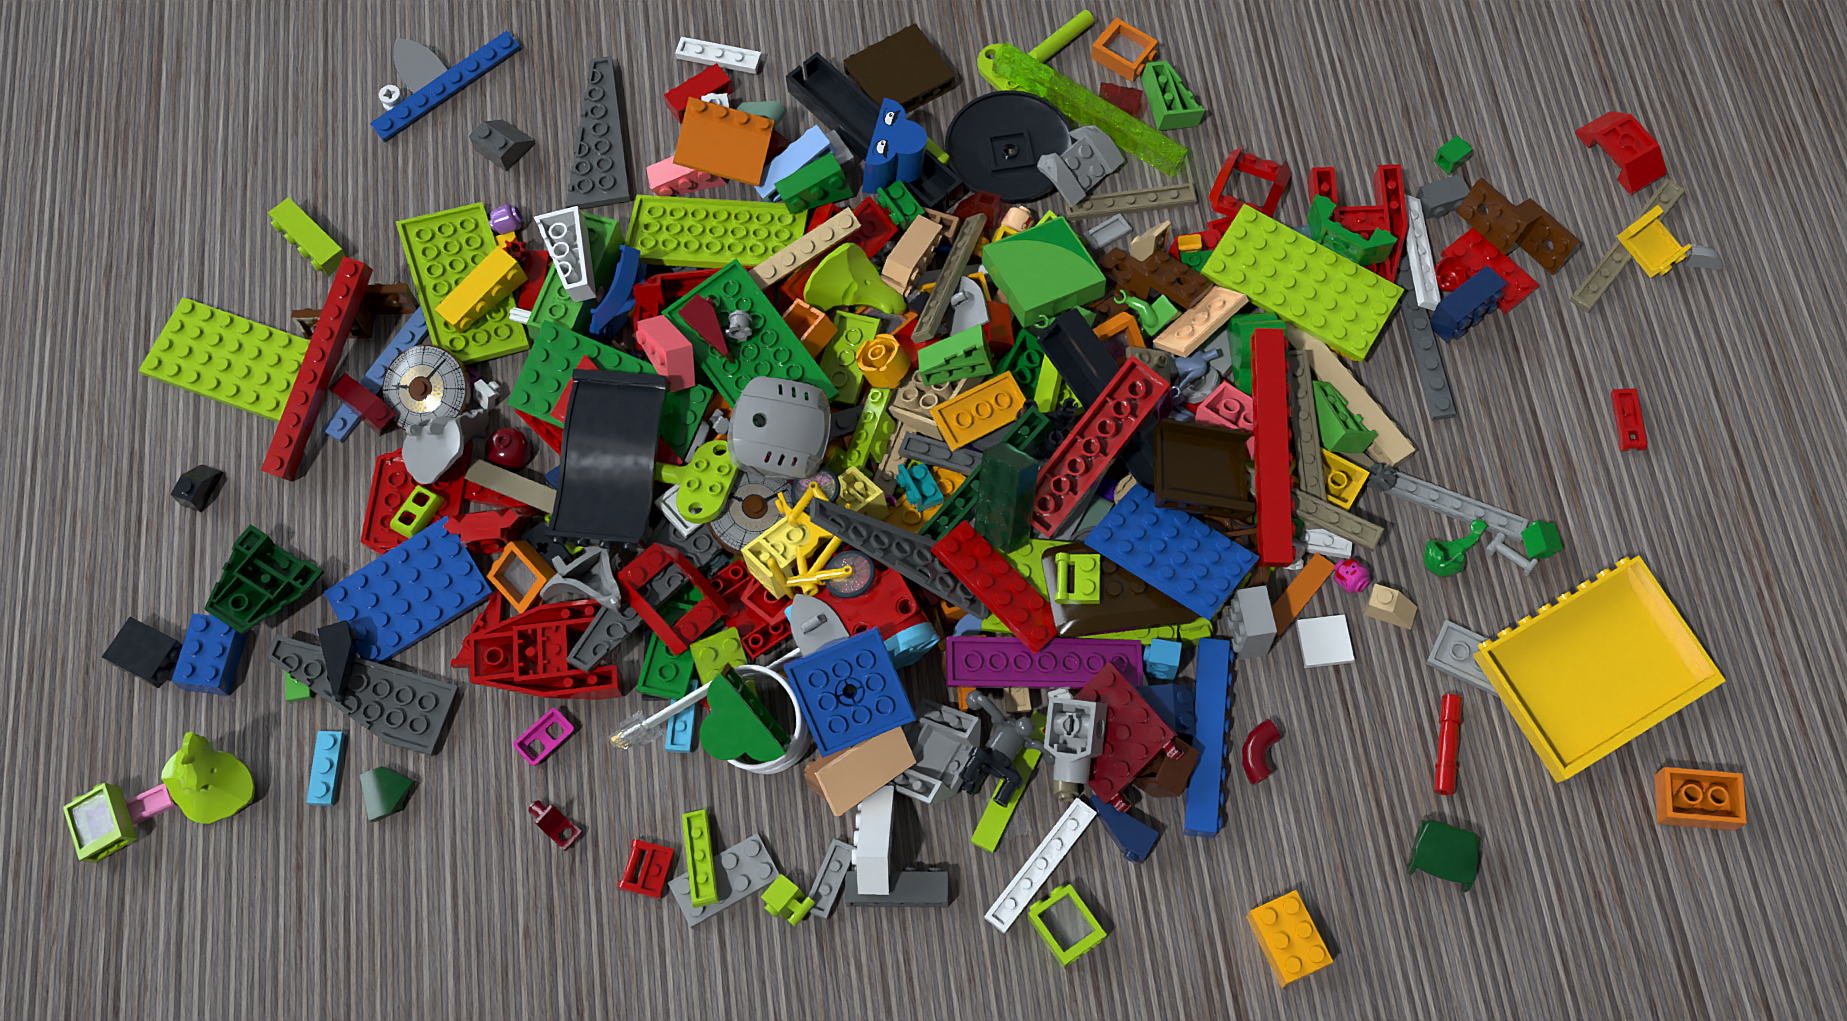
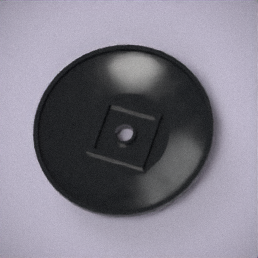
[945,90,1075,203]

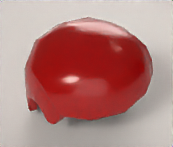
[1434,256,1468,293]

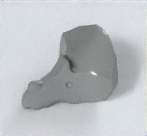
[402,409,489,484]
[540,544,622,613]

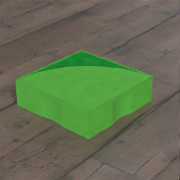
[982,216,1106,328]

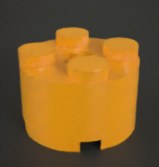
[856,334,911,389]

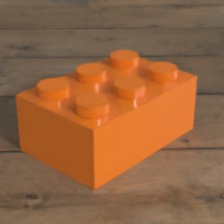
[1654,767,1747,831]

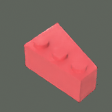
[646,156,727,197]
[636,315,695,393]

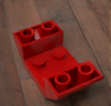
[1575,111,1666,195]
[707,558,792,660]

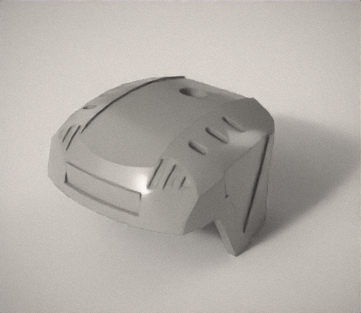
[727,376,831,480]

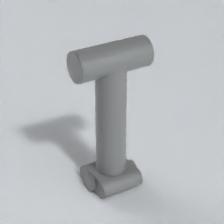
[707,409,730,436]
[1484,532,1538,577]

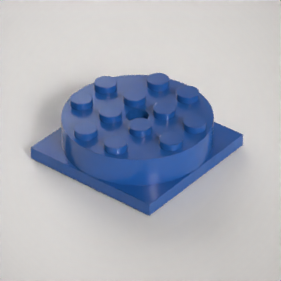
[783,626,916,758]

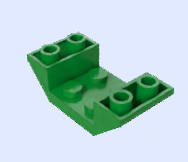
[1306,194,1397,266]

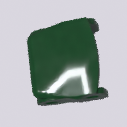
[1406,819,1481,892]

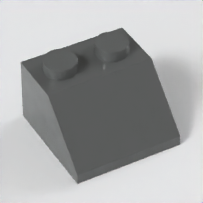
[469,119,535,172]

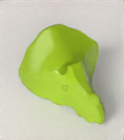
[803,243,907,316]
[161,731,255,824]

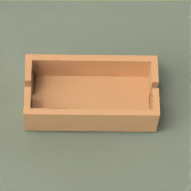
[880,215,942,298]

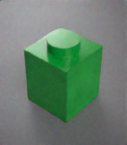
[1434,135,1473,175]
[1521,521,1563,559]

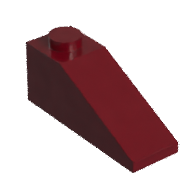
[678,293,734,364]
[328,373,396,436]

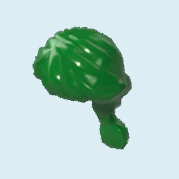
[1423,519,1488,577]

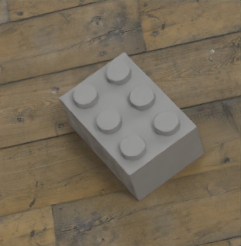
[1225,586,1277,660]

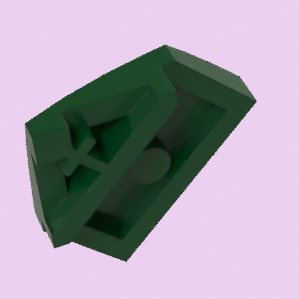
[360,766,416,822]

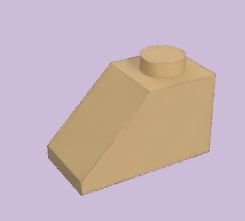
[1363,584,1417,630]

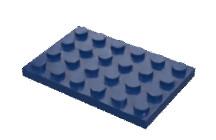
[1084,483,1260,621]
[324,516,494,664]

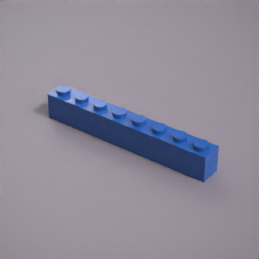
[1183,638,1233,838]

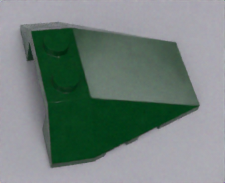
[204,524,324,635]

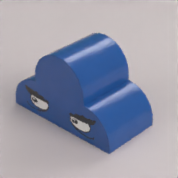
[862,98,927,194]

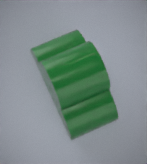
[1226,312,1289,398]
[699,662,792,762]

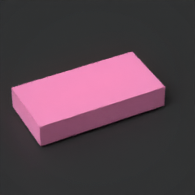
[125,784,177,826]

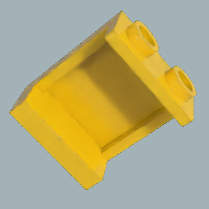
[1616,205,1692,278]

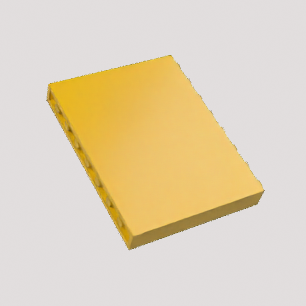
[1473,555,1726,783]

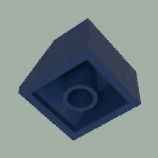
[1136,684,1195,741]

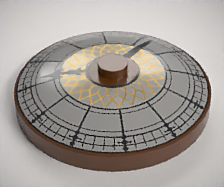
[382,345,471,431]
[707,470,800,557]

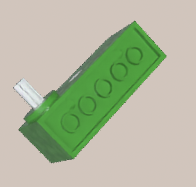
[509,211,625,342]

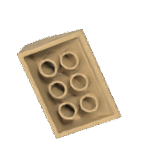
[885,365,985,442]

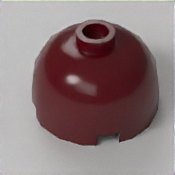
[485,427,533,474]

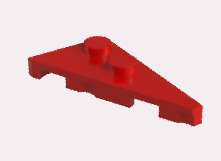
[450,588,504,669]

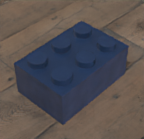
[1430,265,1507,343]

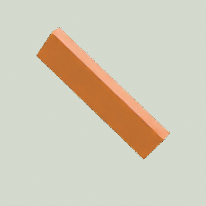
[1271,552,1335,638]

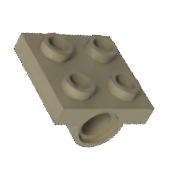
[1120,346,1171,384]

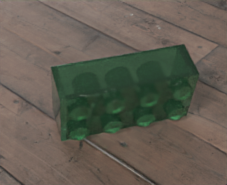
[974,441,1039,554]

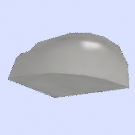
[1685,244,1723,270]

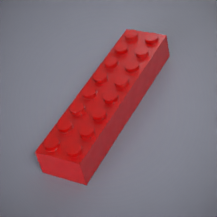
[1011,355,1172,540]

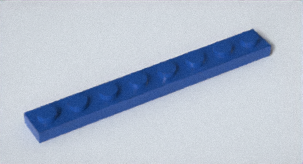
[370,30,520,142]

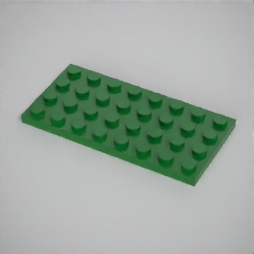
[661,258,841,425]
[507,319,715,462]

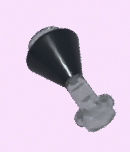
[906,289,949,337]

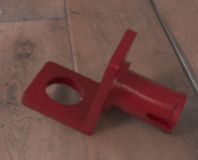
[529,800,582,851]

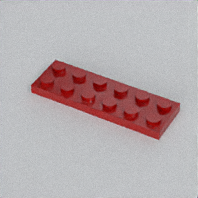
[779,196,899,304]
[930,520,1058,655]

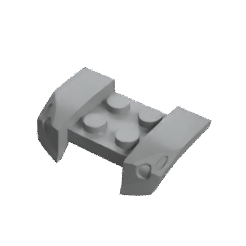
[1037,125,1125,207]

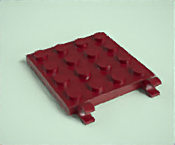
[1042,661,1185,813]

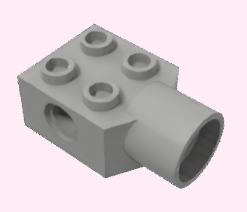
[1044,697,1108,784]

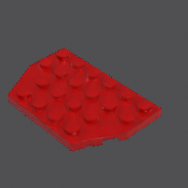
[360,440,473,556]

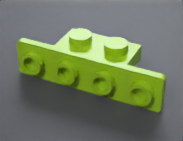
[842,388,896,472]

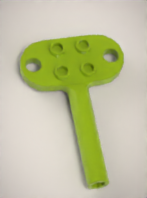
[977,10,1094,99]
[655,440,740,524]

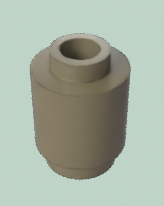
[1053,771,1079,802]

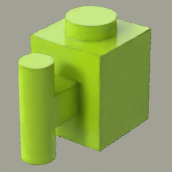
[1177,615,1213,649]
[761,874,815,927]

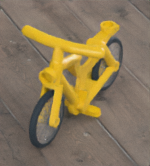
[767,467,876,599]

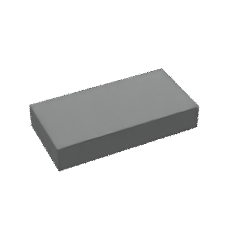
[1083,213,1132,254]

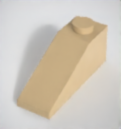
[1130,220,1171,262]

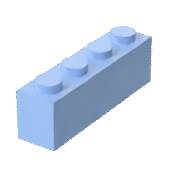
[754,125,837,203]

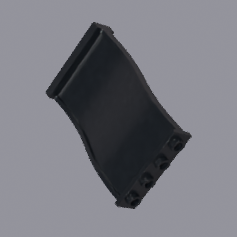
[544,369,671,552]

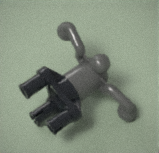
[1015,398,1078,472]
[958,690,1055,808]

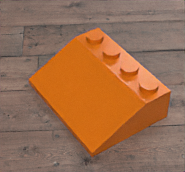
[673,97,774,187]

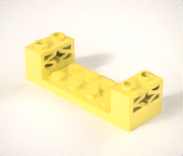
[741,465,889,599]

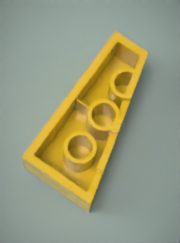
[435,246,528,334]

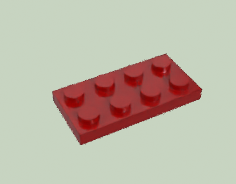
[1441,227,1539,315]

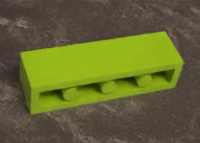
[268,197,346,276]

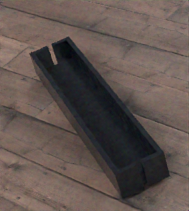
[785,52,963,213]
[1036,308,1196,517]

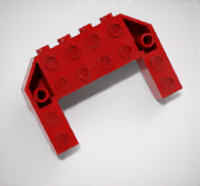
[633,265,775,350]

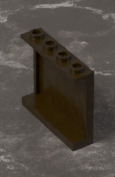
[843,23,955,114]
[1153,418,1255,521]

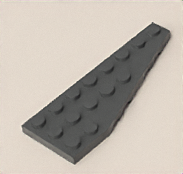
[266,634,459,757]

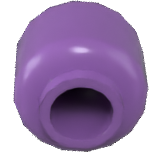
[489,204,523,235]

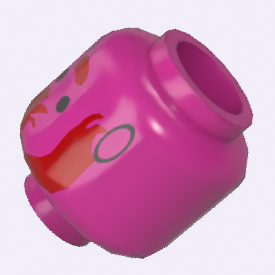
[1333,558,1370,593]

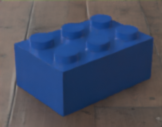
[172,613,248,696]

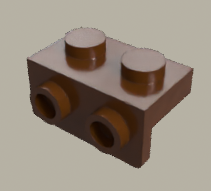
[1084,289,1132,329]

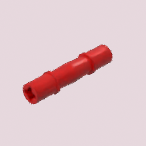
[1434,694,1462,796]

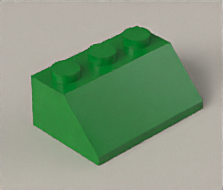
[987,328,1045,400]

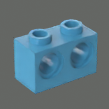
[1142,638,1182,682]

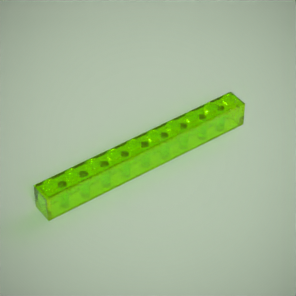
[992,41,1188,178]

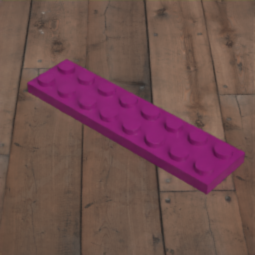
[946,636,1143,689]

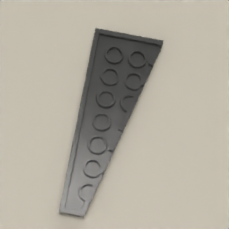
[565,56,630,209]
[810,497,988,620]
[566,515,723,674]

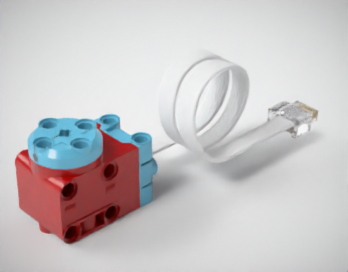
[608,558,940,774]

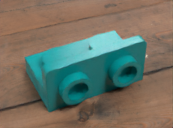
[896,463,944,513]

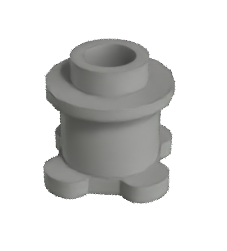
[725,310,752,341]

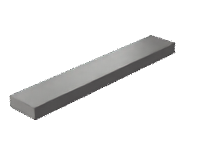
[1384,470,1529,543]

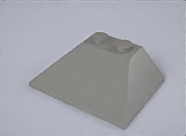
[884,698,981,806]

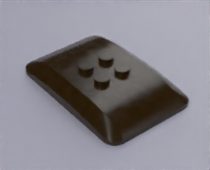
[1041,542,1199,638]

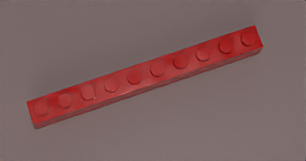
[261,256,373,482]
[1250,328,1296,568]

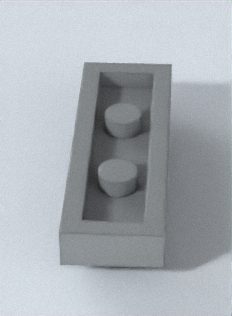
[808,838,857,920]

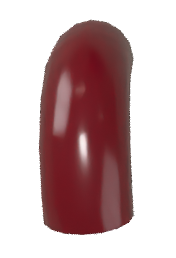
[1242,719,1281,786]

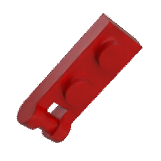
[1610,388,1647,451]

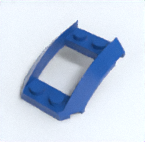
[590,245,647,345]

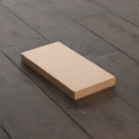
[1153,285,1249,358]
[815,726,916,817]

